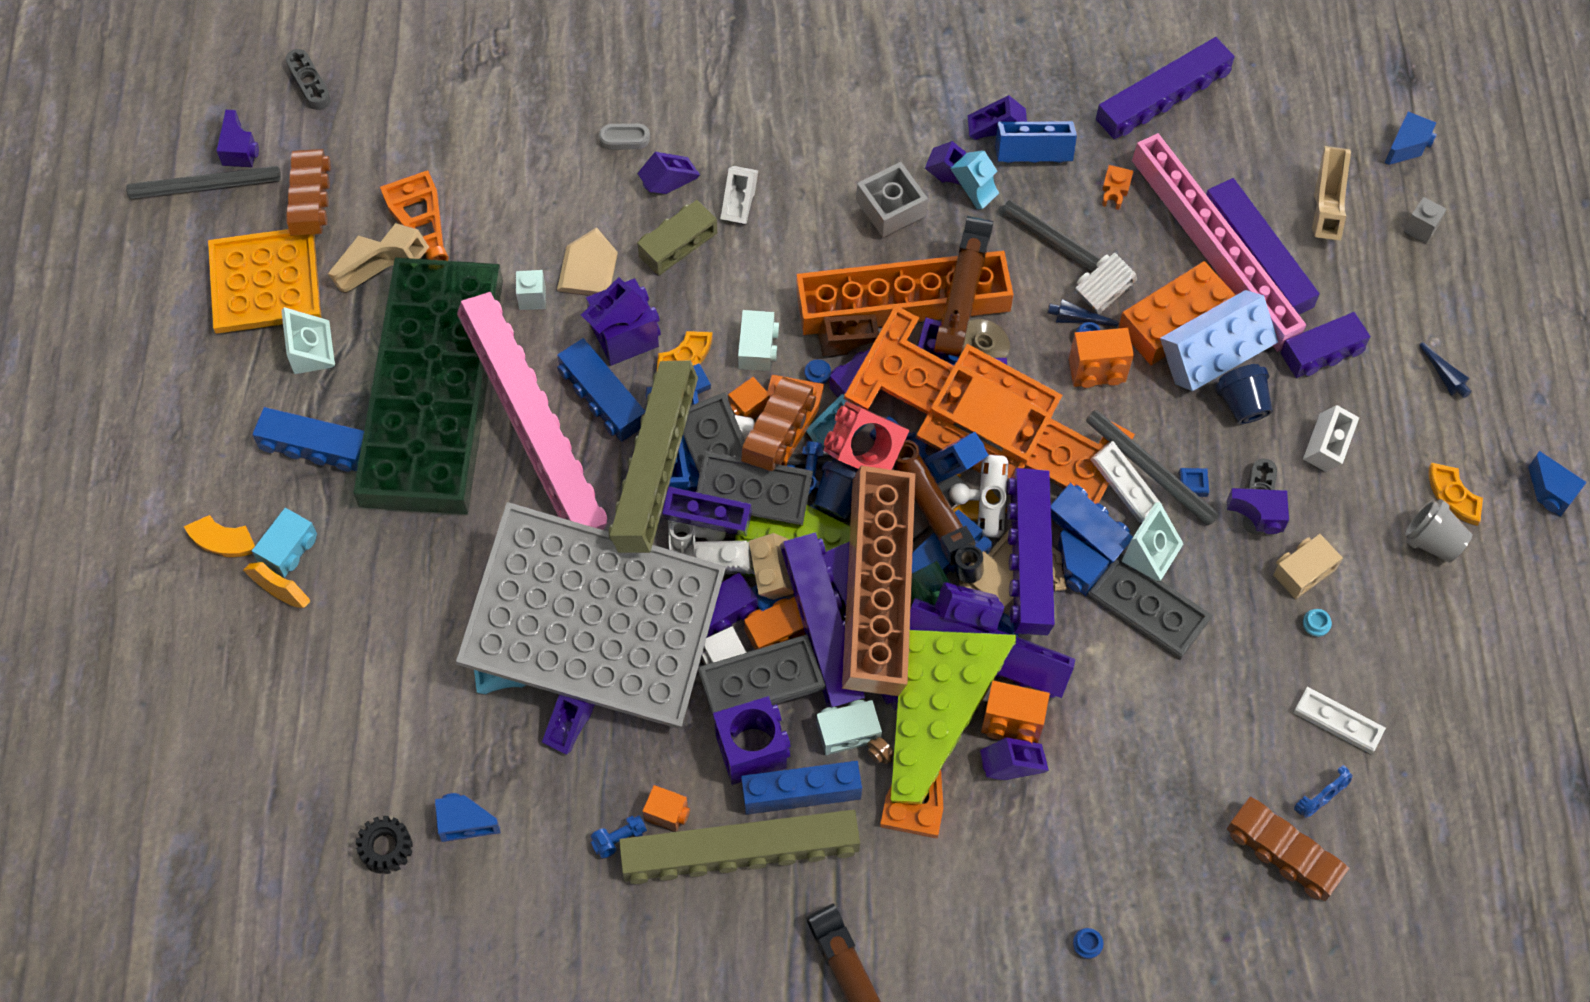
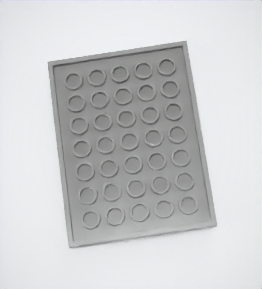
[456,502,726,729]

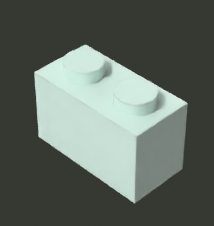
[738,310,779,371]
[816,700,882,755]

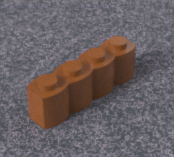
[287,149,331,236]
[741,377,816,471]
[1227,797,1350,901]

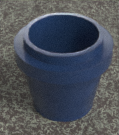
[1215,364,1273,425]
[813,459,858,522]

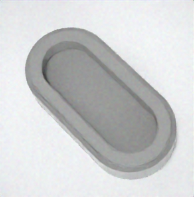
[599,123,650,150]

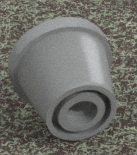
[1405,499,1473,563]

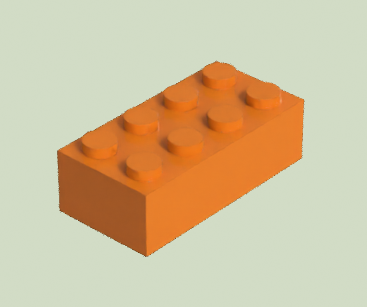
[1118,261,1236,366]

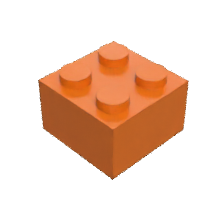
[1068,328,1134,388]
[981,681,1050,743]

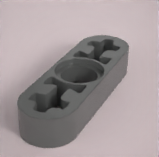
[286,49,331,110]
[1243,458,1277,534]

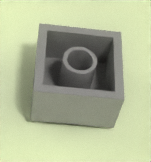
[856,162,928,238]

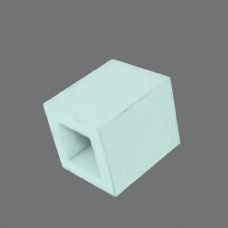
[516,270,546,310]

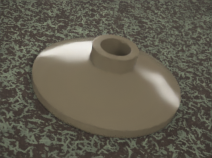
[963,319,1010,358]

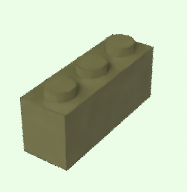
[637,200,718,276]

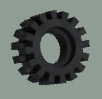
[356,816,413,874]

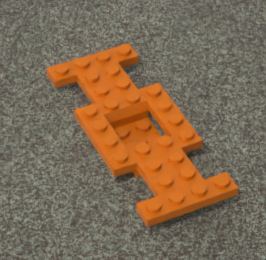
[843,305,1135,504]

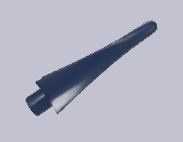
[1047,299,1119,326]
[1419,342,1472,398]

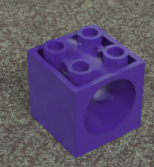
[586,278,661,366]
[713,696,791,785]

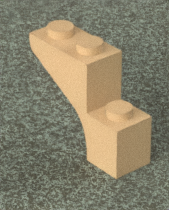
[1312,146,1351,241]
[328,223,429,292]

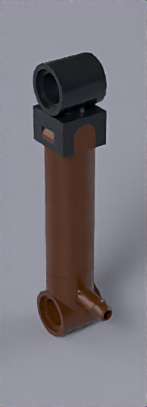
[934,216,994,357]
[893,440,984,583]
[806,903,881,1002]

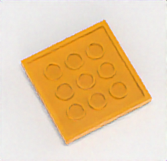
[208,229,322,334]

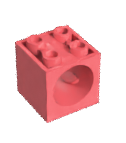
[824,401,909,470]

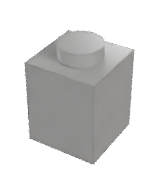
[1404,197,1447,244]

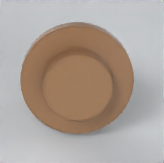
[867,737,894,764]

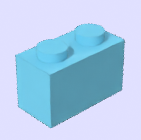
[252,508,317,578]

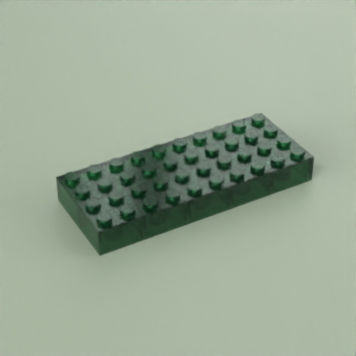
[353,257,503,515]

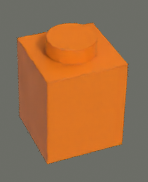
[728,377,770,420]
[643,785,690,832]

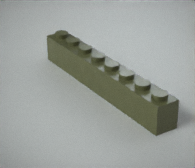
[609,360,698,553]
[619,809,860,884]

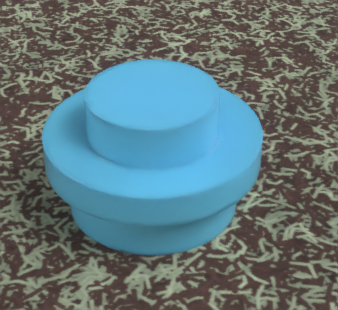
[1303,609,1332,637]

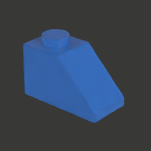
[1385,111,1437,165]
[923,432,989,483]
[1528,451,1587,517]
[1058,529,1109,596]
[435,793,501,842]

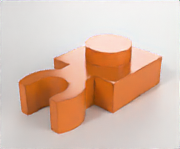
[1102,165,1133,210]

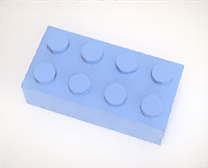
[1160,290,1278,391]

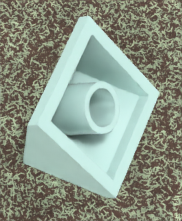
[281,307,335,374]
[1122,502,1183,581]

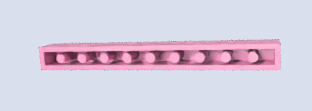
[1132,133,1306,352]
[457,292,607,530]

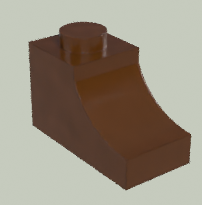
[818,314,879,356]

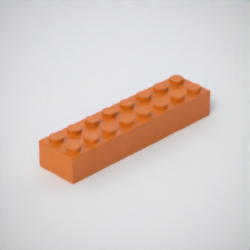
[796,251,1014,335]

